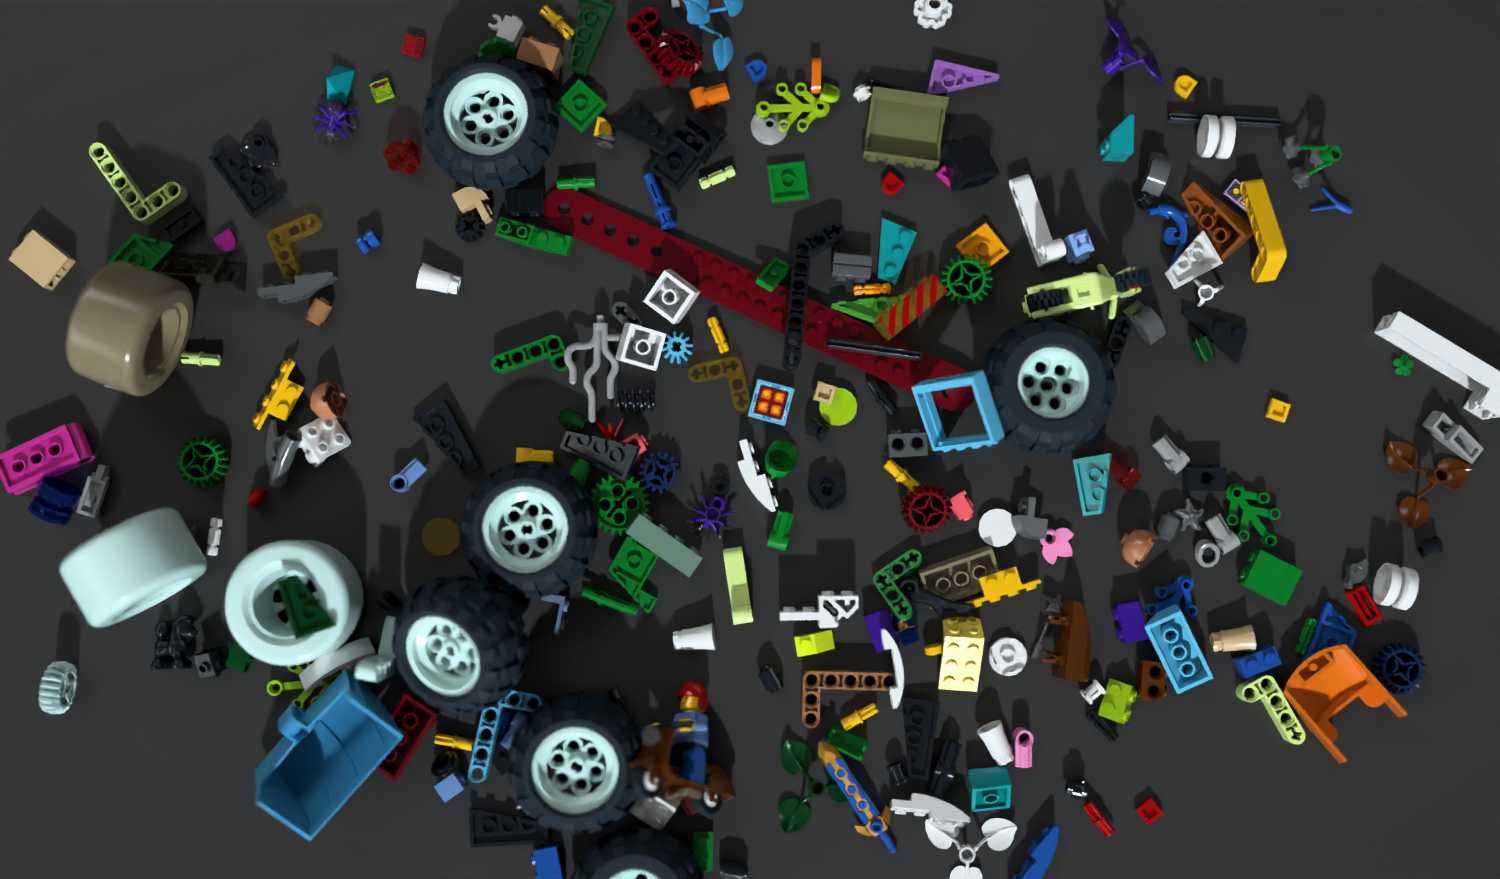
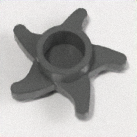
[1173,499,1204,531]

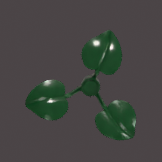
[778,739,863,833]

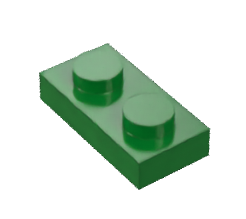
[756,256,791,293]
[694,830,713,871]

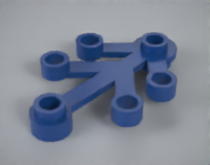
[1145,575,1198,641]

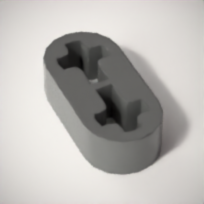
[612,302,643,327]

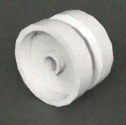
[1196,114,1236,159]
[1373,563,1419,610]

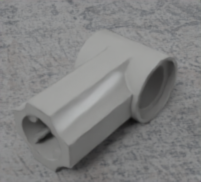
[1152,434,1191,475]
[1204,514,1241,555]

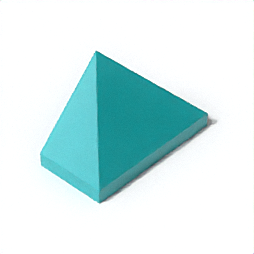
[327,65,355,107]

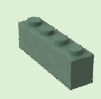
[625,512,703,577]

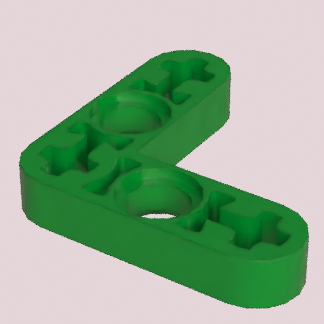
[873,549,923,621]

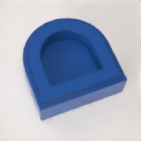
[745,59,767,83]

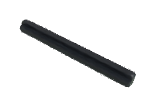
[826,337,922,361]

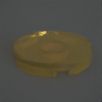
[422,517,461,556]

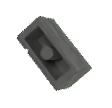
[831,252,872,283]

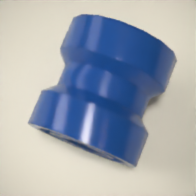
[354,228,381,254]

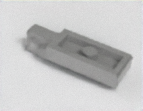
[76,464,110,519]

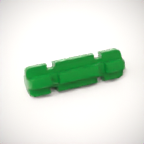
[1295,617,1318,655]

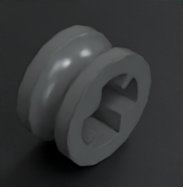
[597,134,615,148]

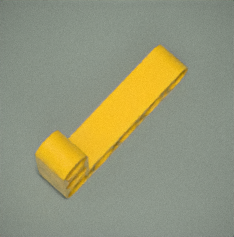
[1240,179,1287,283]

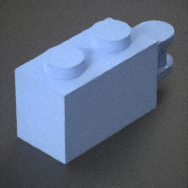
[1063,229,1095,265]

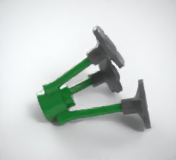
[1283,135,1342,189]

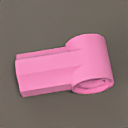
[1012,727,1034,768]

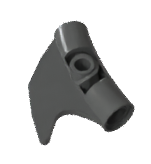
[265,420,302,488]

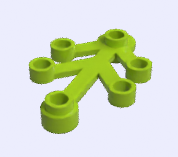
[756,82,830,133]
[267,659,341,709]

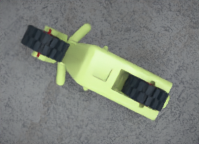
[1022,264,1152,320]

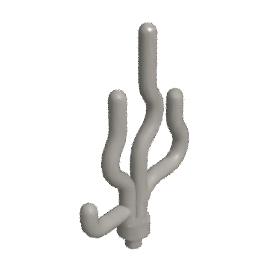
[564,315,622,423]

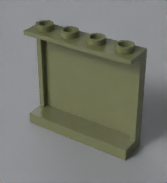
[862,86,949,170]

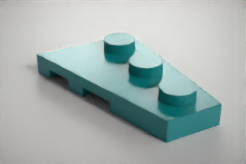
[877,218,917,286]
[1073,453,1112,516]

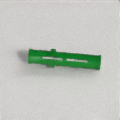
[581,585,640,617]

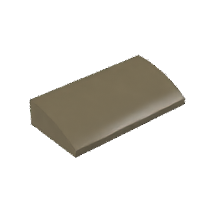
[917,545,999,609]

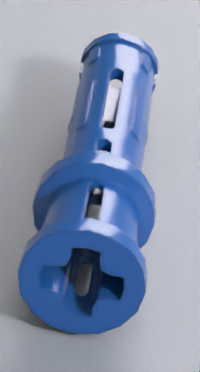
[643,172,677,231]

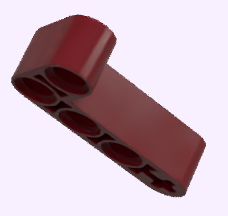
[626,7,677,86]

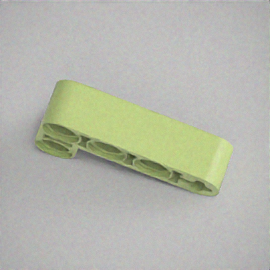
[723,546,753,625]
[1236,674,1305,745]

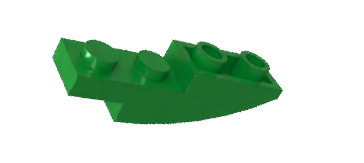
[495,217,574,257]

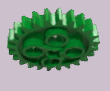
[591,475,651,536]

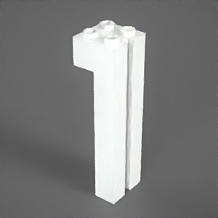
[1374,311,1500,420]

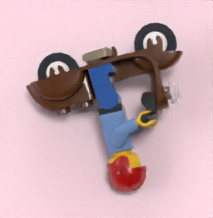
[628,682,736,816]

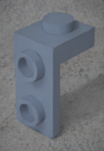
[541,592,570,635]

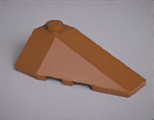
[1181,181,1254,261]

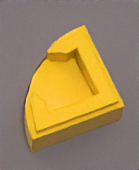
[594,116,613,136]

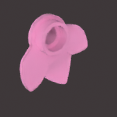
[1039,528,1074,564]

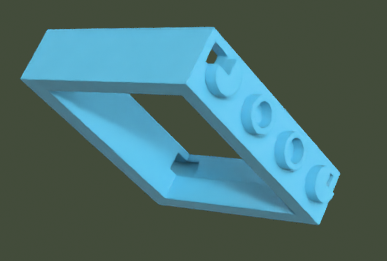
[911,370,1005,452]

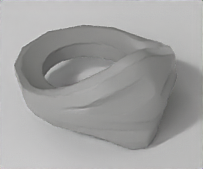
[1194,539,1220,568]

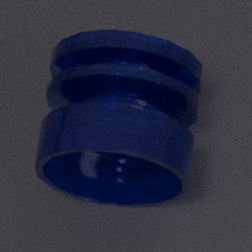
[28,477,83,525]

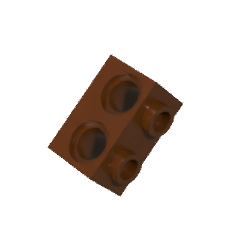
[1136,659,1168,702]

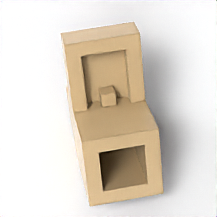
[452,187,493,224]

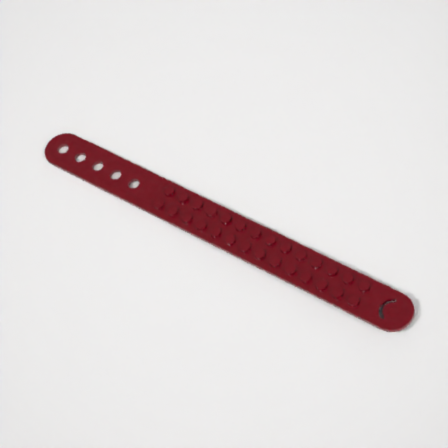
[544,189,975,411]

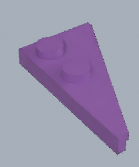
[927,59,1000,95]

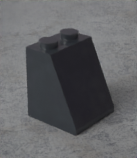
[940,135,1000,193]

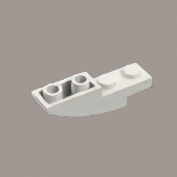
[737,439,778,512]
[890,793,970,828]

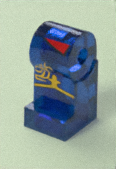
[892,607,920,646]

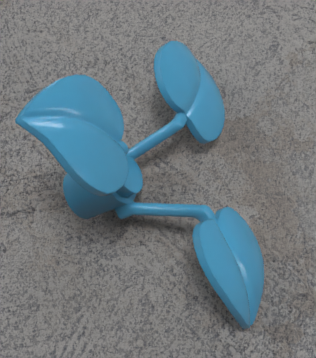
[683,0,744,71]

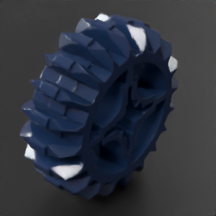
[1371,642,1426,695]

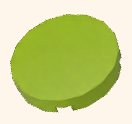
[819,388,857,426]

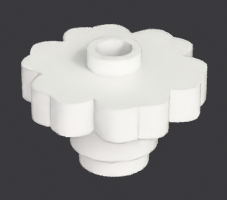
[913,0,952,29]

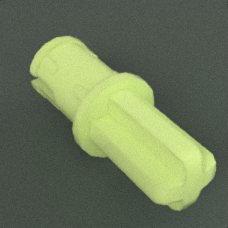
[181,351,222,366]

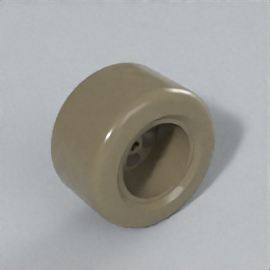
[66,260,194,396]

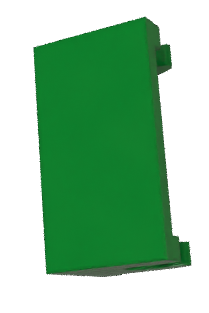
[825,724,868,761]

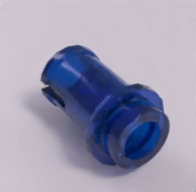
[498,709,515,735]

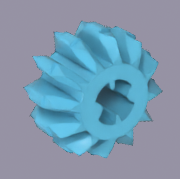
[662,331,693,364]

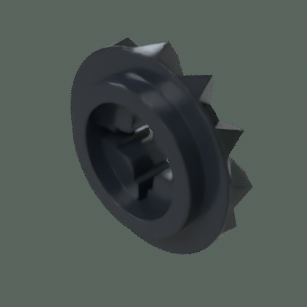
[455,211,486,242]
[431,750,459,779]

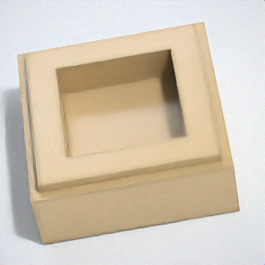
[813,381,837,405]

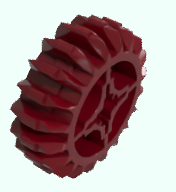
[654,27,704,78]
[900,482,952,534]

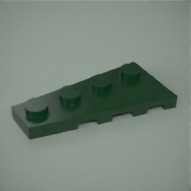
[568,0,616,77]

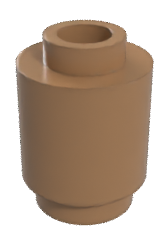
[306,297,333,326]

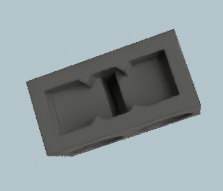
[887,429,928,458]

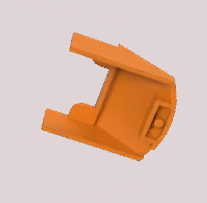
[1283,644,1407,763]

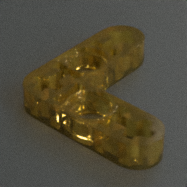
[267,214,322,282]
[688,357,750,412]

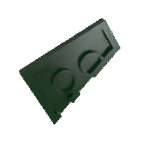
[277,575,336,639]

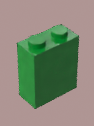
[1238,549,1303,606]

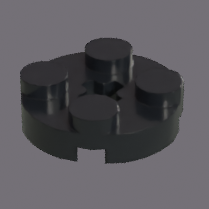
[808,472,846,510]

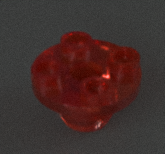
[383,139,420,175]

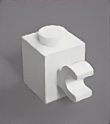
[488,14,526,49]

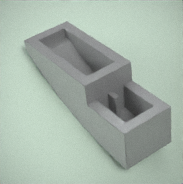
[1422,410,1484,464]

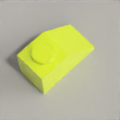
[794,629,835,657]

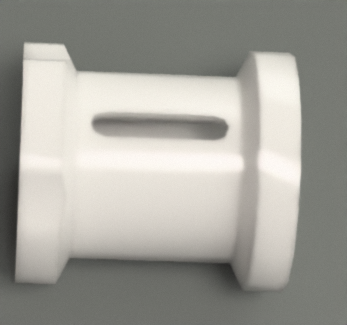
[1080,679,1106,705]

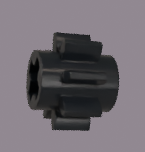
[1065,775,1089,801]

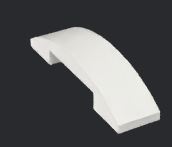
[880,628,904,709]
[299,637,377,692]

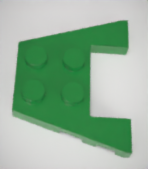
[608,536,659,614]

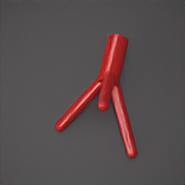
[595,417,625,440]

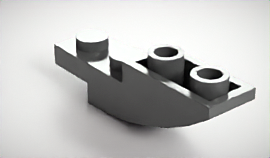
[257,269,338,304]

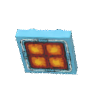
[748,379,794,426]

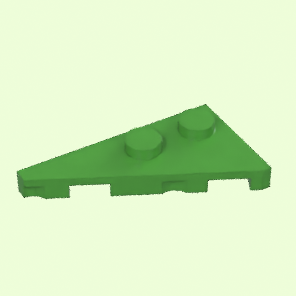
[831,294,905,329]

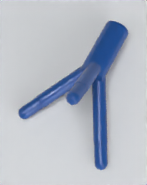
[1310,187,1353,215]

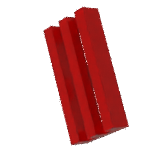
[1345,584,1383,627]

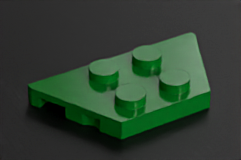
[108,233,176,271]

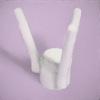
[1193,278,1224,307]

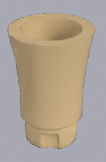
[1209,624,1256,652]

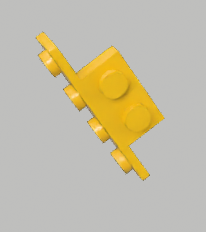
[252,358,304,430]
[965,566,1041,608]

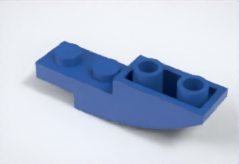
[1011,822,1059,879]

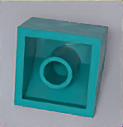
[1099,114,1134,162]
[968,766,1011,812]

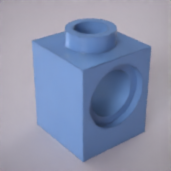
[434,770,467,803]

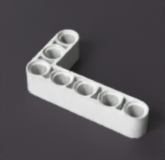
[1009,174,1066,267]

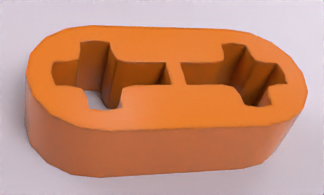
[811,58,821,94]

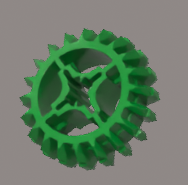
[940,253,993,305]
[175,436,230,488]

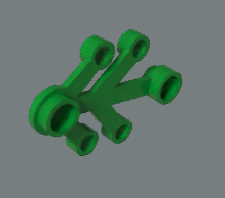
[1225,484,1281,548]

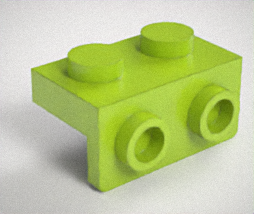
[1098,678,1137,724]

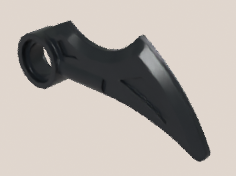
[899,575,975,619]

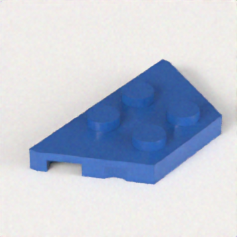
[1302,602,1357,662]

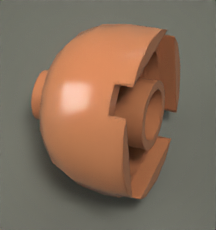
[310,381,347,420]
[1120,529,1157,568]

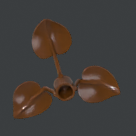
[1385,441,1473,530]

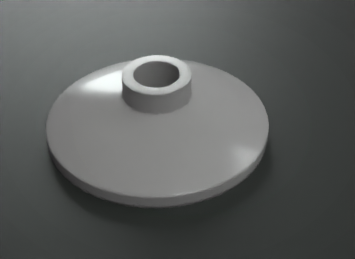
[751,108,788,145]

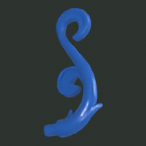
[1148,204,1189,266]

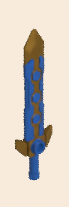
[818,741,898,854]

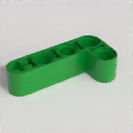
[491,335,569,374]

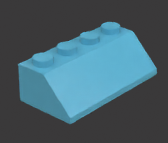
[1144,604,1213,694]

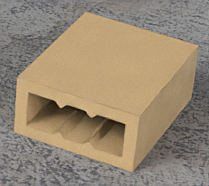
[9,230,76,290]

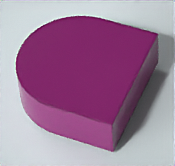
[213,229,237,252]

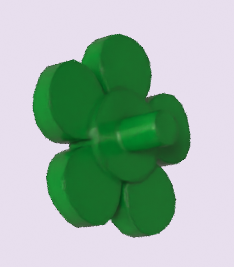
[1393,354,1414,376]

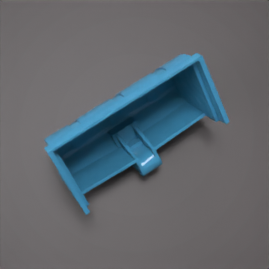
[255,668,404,841]

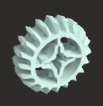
[38,661,78,714]

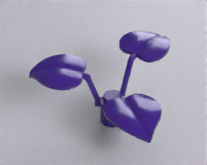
[1101,16,1163,84]

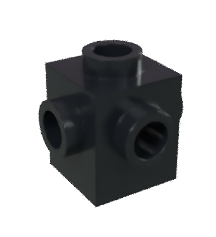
[193,647,228,679]

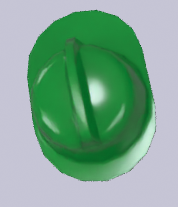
[765,440,798,479]

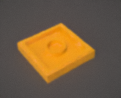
[955,222,1009,273]

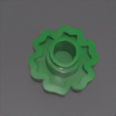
[478,37,517,60]

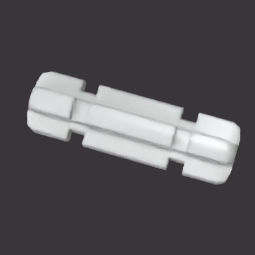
[206,518,222,556]

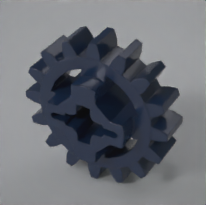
[639,452,681,493]

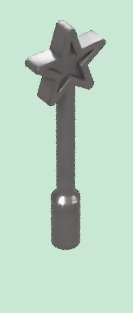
[1030,594,1063,660]

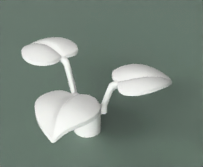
[925,818,1017,879]

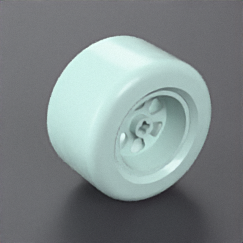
[59,508,208,627]
[225,540,364,666]

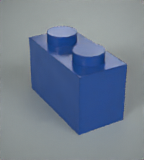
[1231,644,1282,678]
[531,842,566,879]

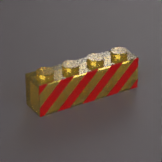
[873,274,948,342]

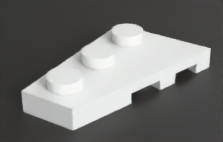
[1165,230,1223,289]

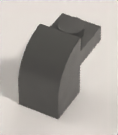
[1141,151,1172,197]
[1123,300,1166,345]
[1011,497,1048,540]

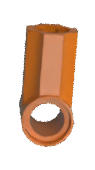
[689,83,730,111]

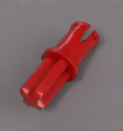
[1083,801,1115,837]

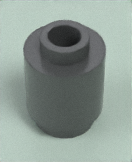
[1155,512,1180,542]

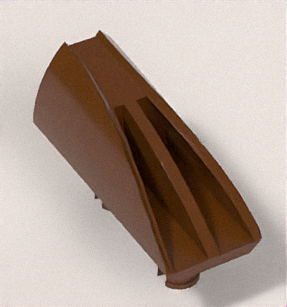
[1041,599,1090,682]

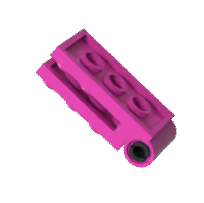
[0,422,95,495]

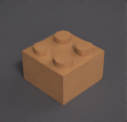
[516,37,564,81]

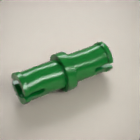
[557,175,596,190]

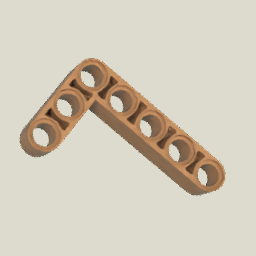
[802,669,896,728]

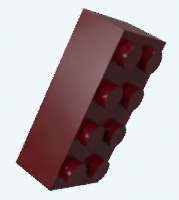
[375,691,442,781]

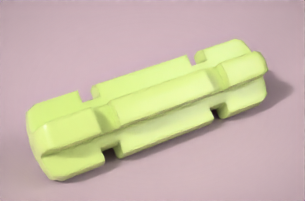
[699,165,736,189]

